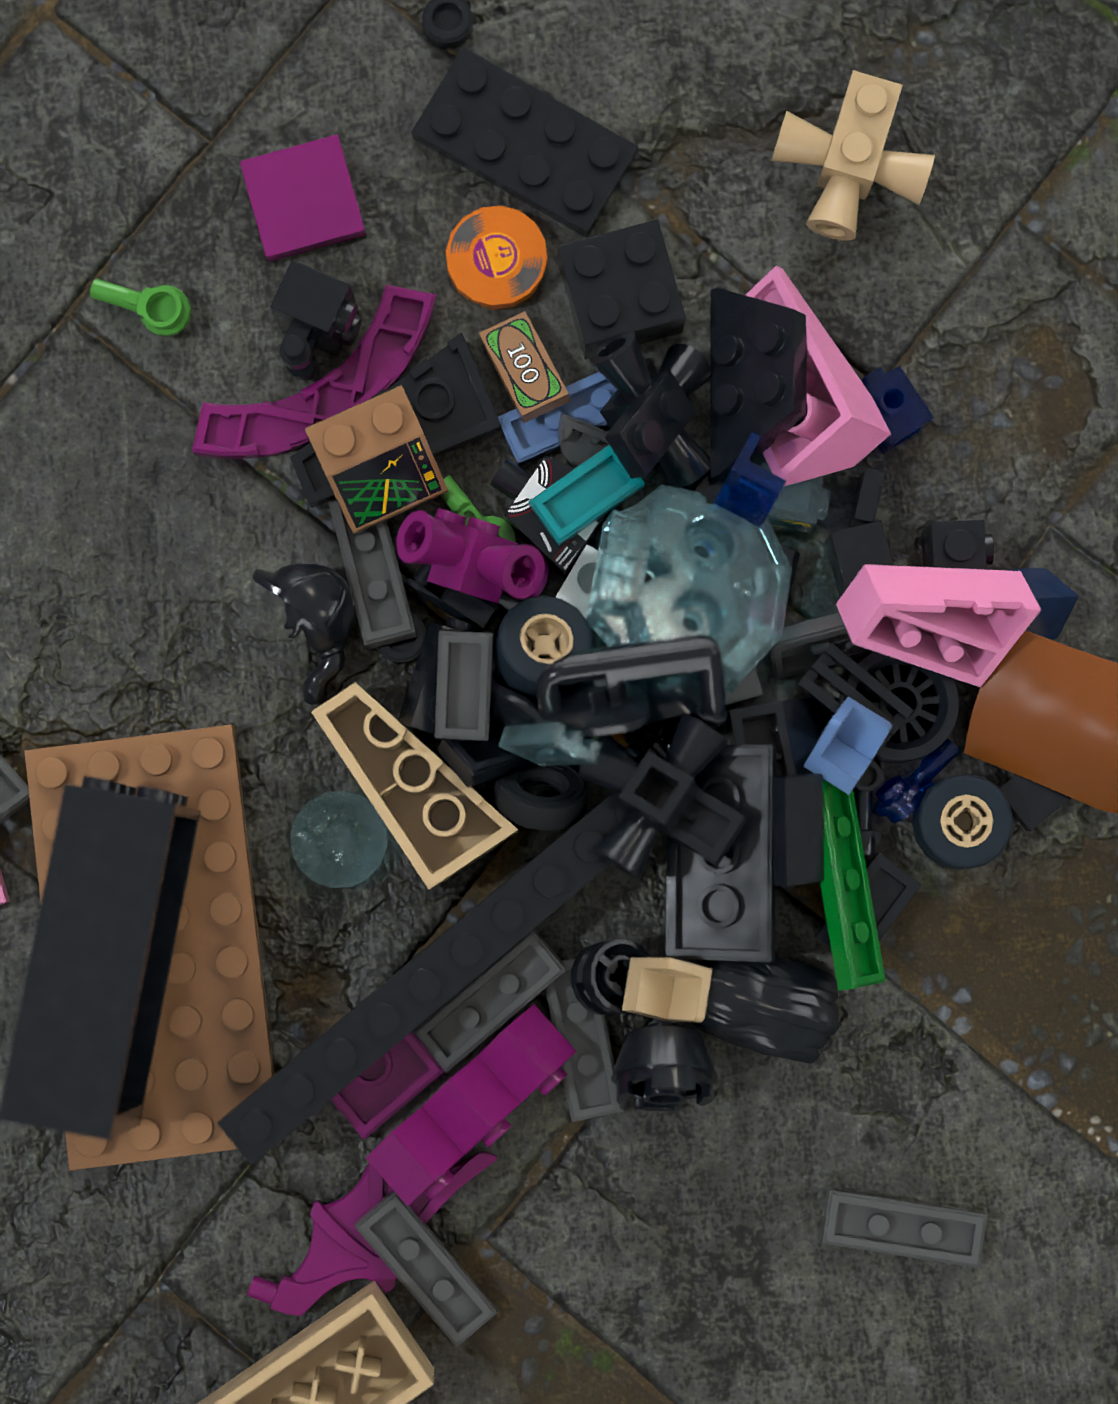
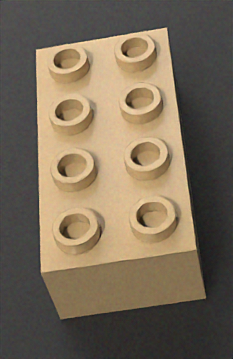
[197,1280,434,1404]

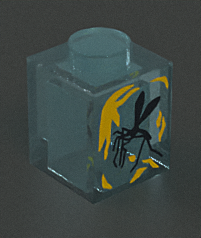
[750,463,830,533]

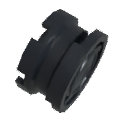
[571,939,651,1015]

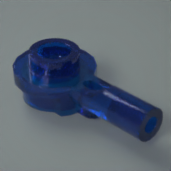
[874,739,959,823]

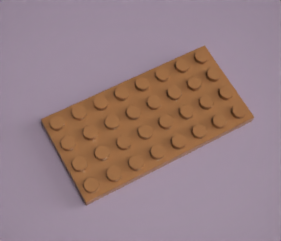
[25,724,283,1171]

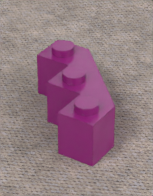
[366,1004,577,1206]

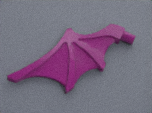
[247,1151,497,1316]

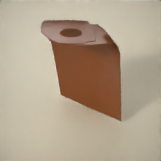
[964,630,1118,813]

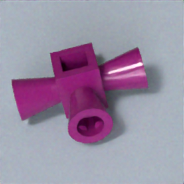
[396,508,549,604]

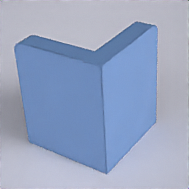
[804,697,892,795]

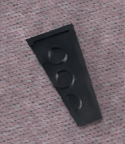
[290,332,502,508]

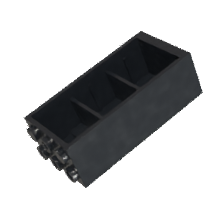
[0,776,201,1140]

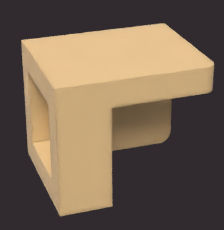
[622,957,712,1022]

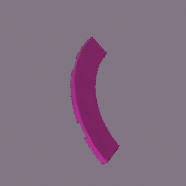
[192,284,437,459]

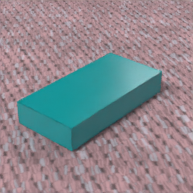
[528,445,645,547]

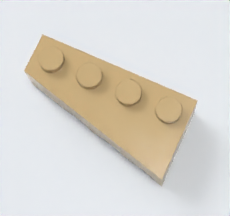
[311,682,519,890]

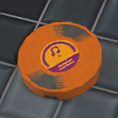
[445,205,548,310]

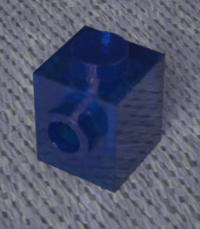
[861,365,934,455]

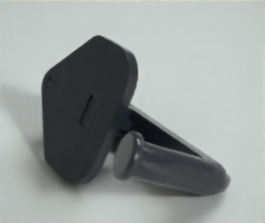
[536,634,727,736]

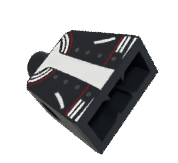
[490,456,614,580]

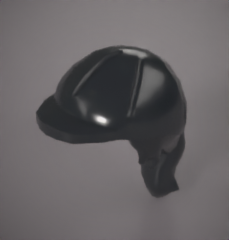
[252,563,355,705]

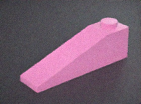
[745,266,891,486]

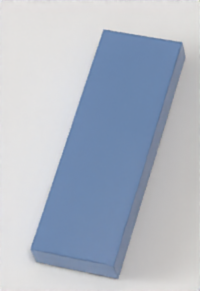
[498,372,617,466]

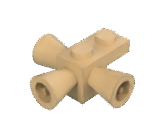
[771,70,935,241]

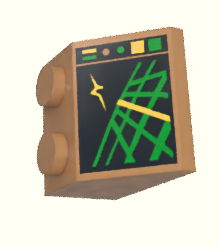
[305,385,448,535]

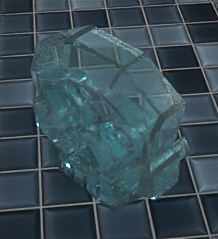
[586,484,792,693]

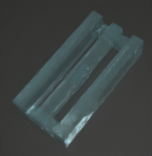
[498,723,602,766]

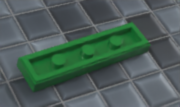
[820,779,885,991]

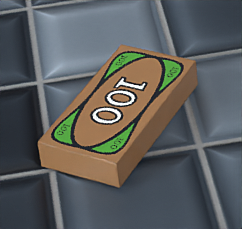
[479,311,570,423]

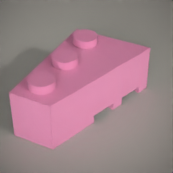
[836,564,1041,688]

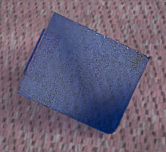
[714,432,786,528]

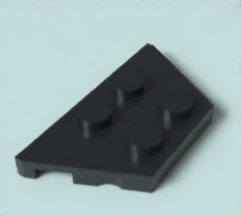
[710,287,807,483]

